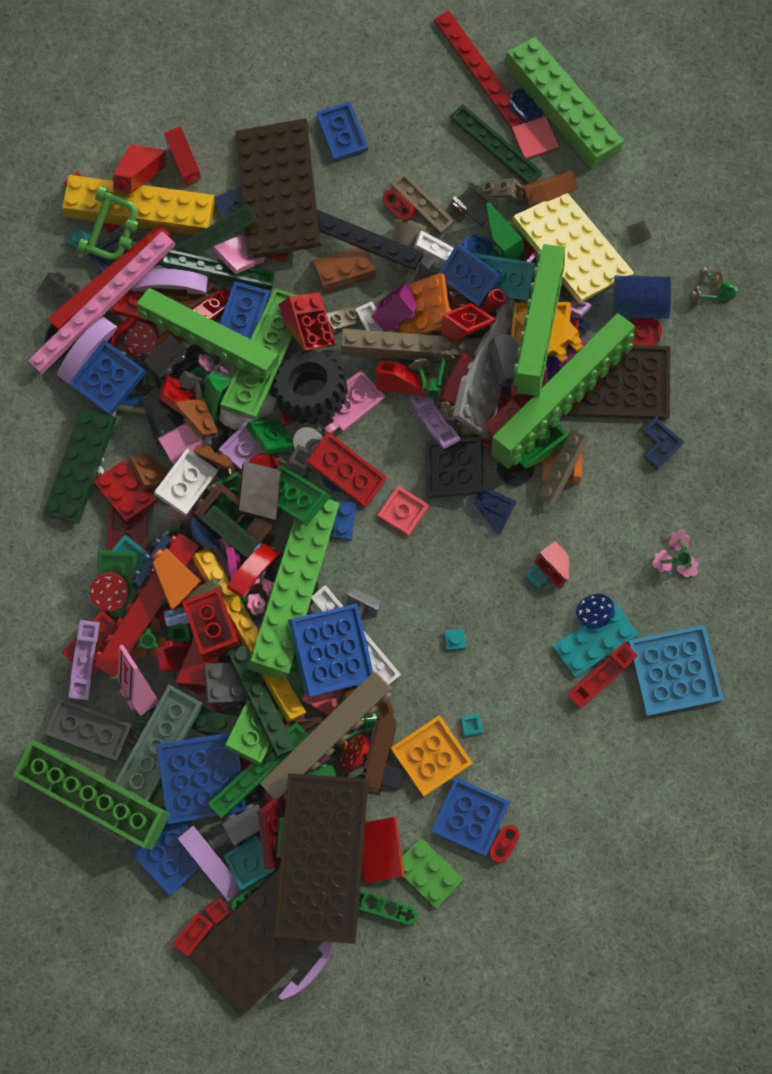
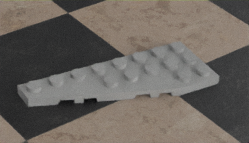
[453,297,520,439]

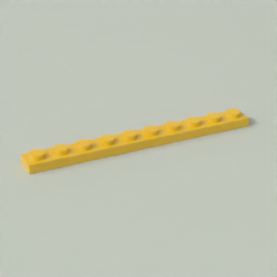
[192,549,306,722]

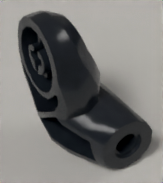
[144,398,228,453]

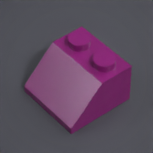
[371,282,417,332]

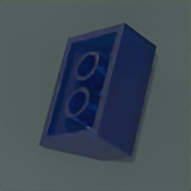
[612,275,671,319]

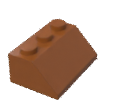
[313,247,376,294]

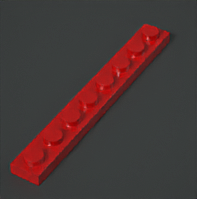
[434,10,527,129]

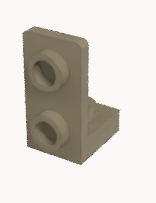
[480,178,523,205]
[327,307,361,335]

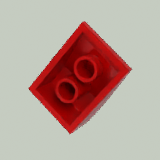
[182,588,240,661]

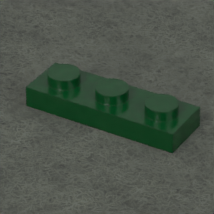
[202,505,259,557]

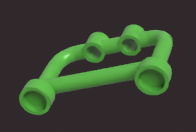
[77,186,139,261]

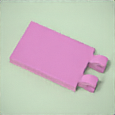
[315,370,386,435]
[158,422,220,495]

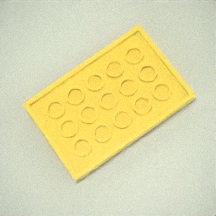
[511,193,634,303]

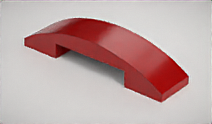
[227,544,282,598]
[567,642,638,709]

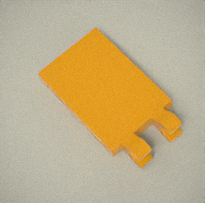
[514,308,583,363]

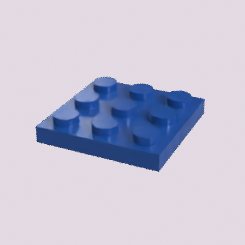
[69,340,147,416]
[431,778,510,857]
[130,821,201,896]

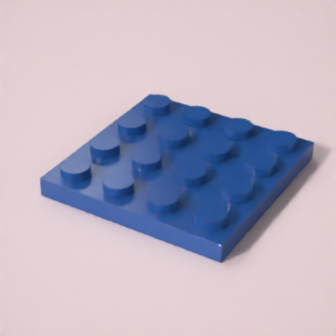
[288,604,373,697]
[156,732,246,824]

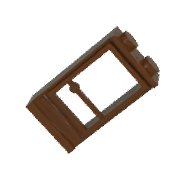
[194,483,274,557]
[363,713,397,795]

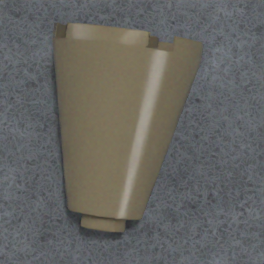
[392,219,430,272]

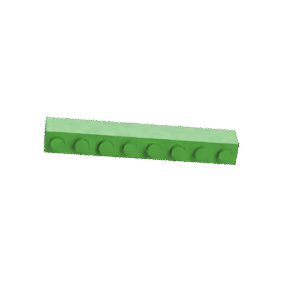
[137,288,278,381]

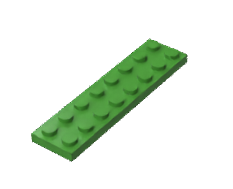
[220,288,297,420]

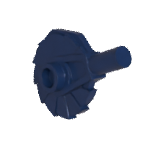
[190,518,228,562]

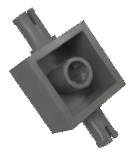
[208,804,284,851]

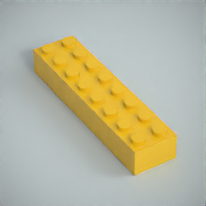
[62,175,215,236]

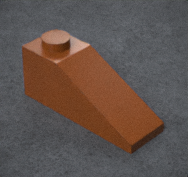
[521,170,577,208]

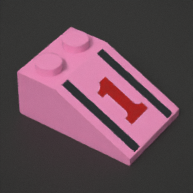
[118,644,159,716]

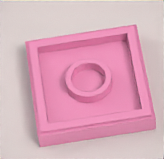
[213,234,265,274]

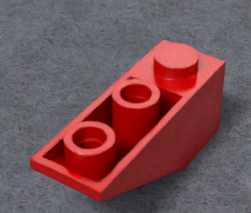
[193,288,231,322]
[376,361,429,397]

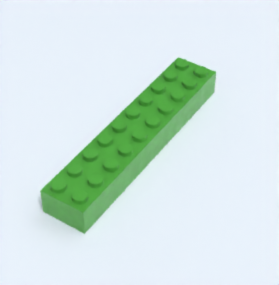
[491,313,635,469]
[247,499,340,681]

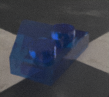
[474,486,516,535]

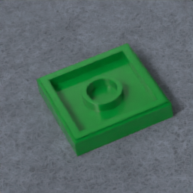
[245,418,294,454]

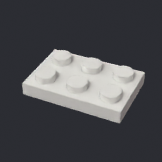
[154,448,218,516]

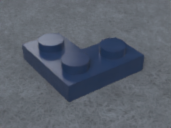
[642,417,684,470]

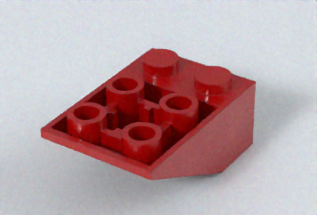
[278,292,336,351]

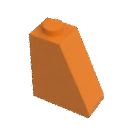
[151,548,200,609]

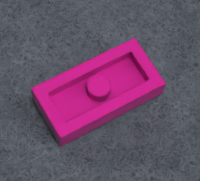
[226,547,241,579]

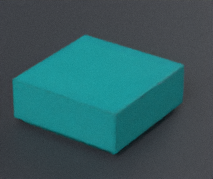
[524,565,549,590]
[460,714,483,737]

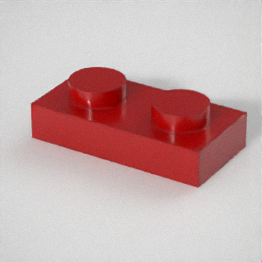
[173,912,214,957]

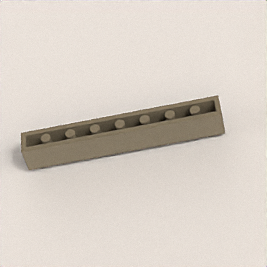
[340,329,482,364]
[260,671,393,801]

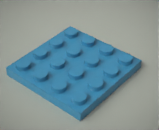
[628,625,724,717]

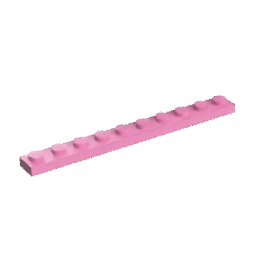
[28,232,176,374]

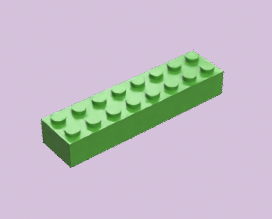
[503,37,624,169]
[514,244,566,396]
[13,740,171,850]

